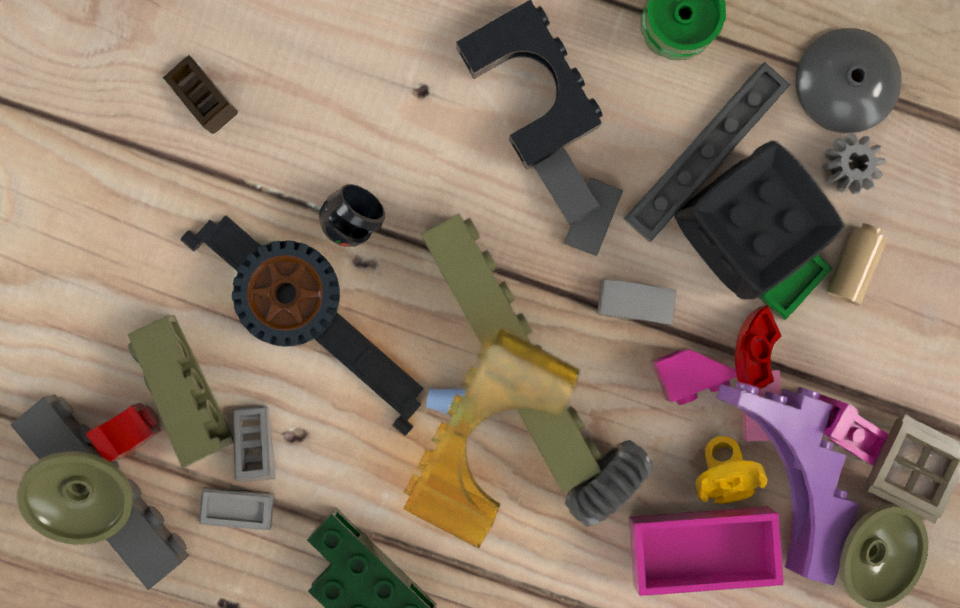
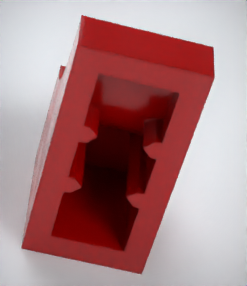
[86,403,162,462]

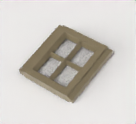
[864,413,960,524]

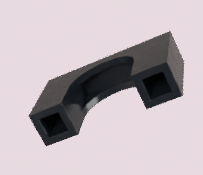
[456,0,603,170]

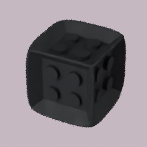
[674,141,845,300]

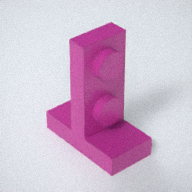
[818,394,889,466]

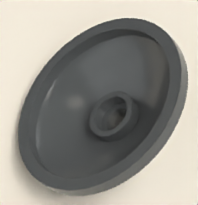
[795,28,902,134]

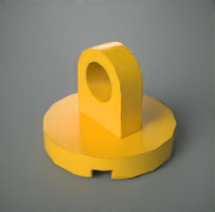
[695,436,768,504]

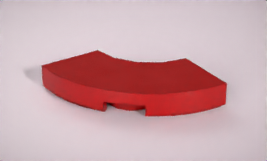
[735,304,782,390]

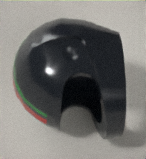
[319,184,385,247]

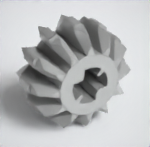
[822,133,886,194]

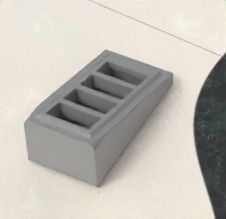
[232,406,276,482]

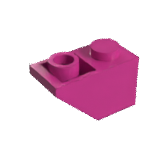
[651,348,737,405]

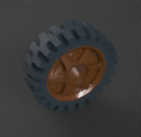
[232,240,340,347]

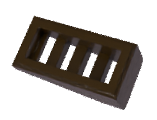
[163,55,238,134]

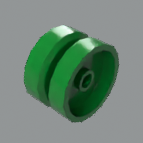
[641,0,726,60]

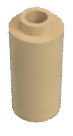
[827,223,888,306]

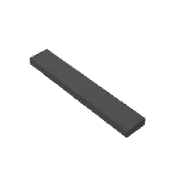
[624,61,791,242]

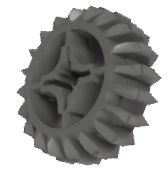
[565,440,653,527]

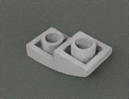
[597,279,676,325]

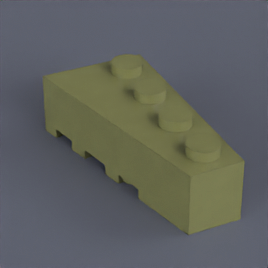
[128,315,234,468]

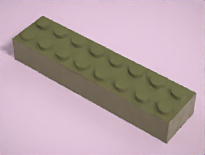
[421,213,603,493]

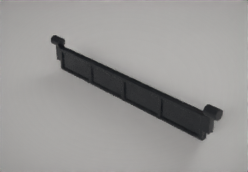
[180,215,424,437]

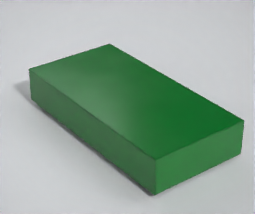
[758,255,833,320]

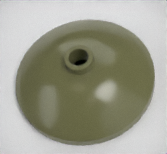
[17,452,133,545]
[840,504,928,608]

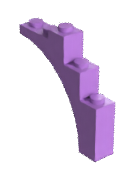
[717,382,860,585]

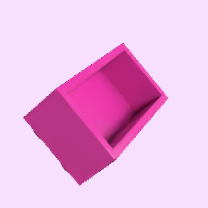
[629,506,784,596]

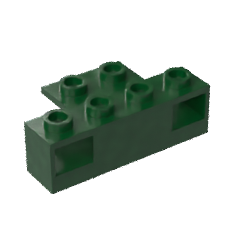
[307,507,437,608]

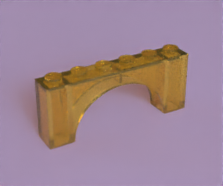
[403,328,580,549]

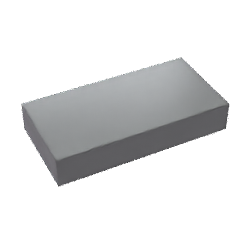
[199,487,274,530]

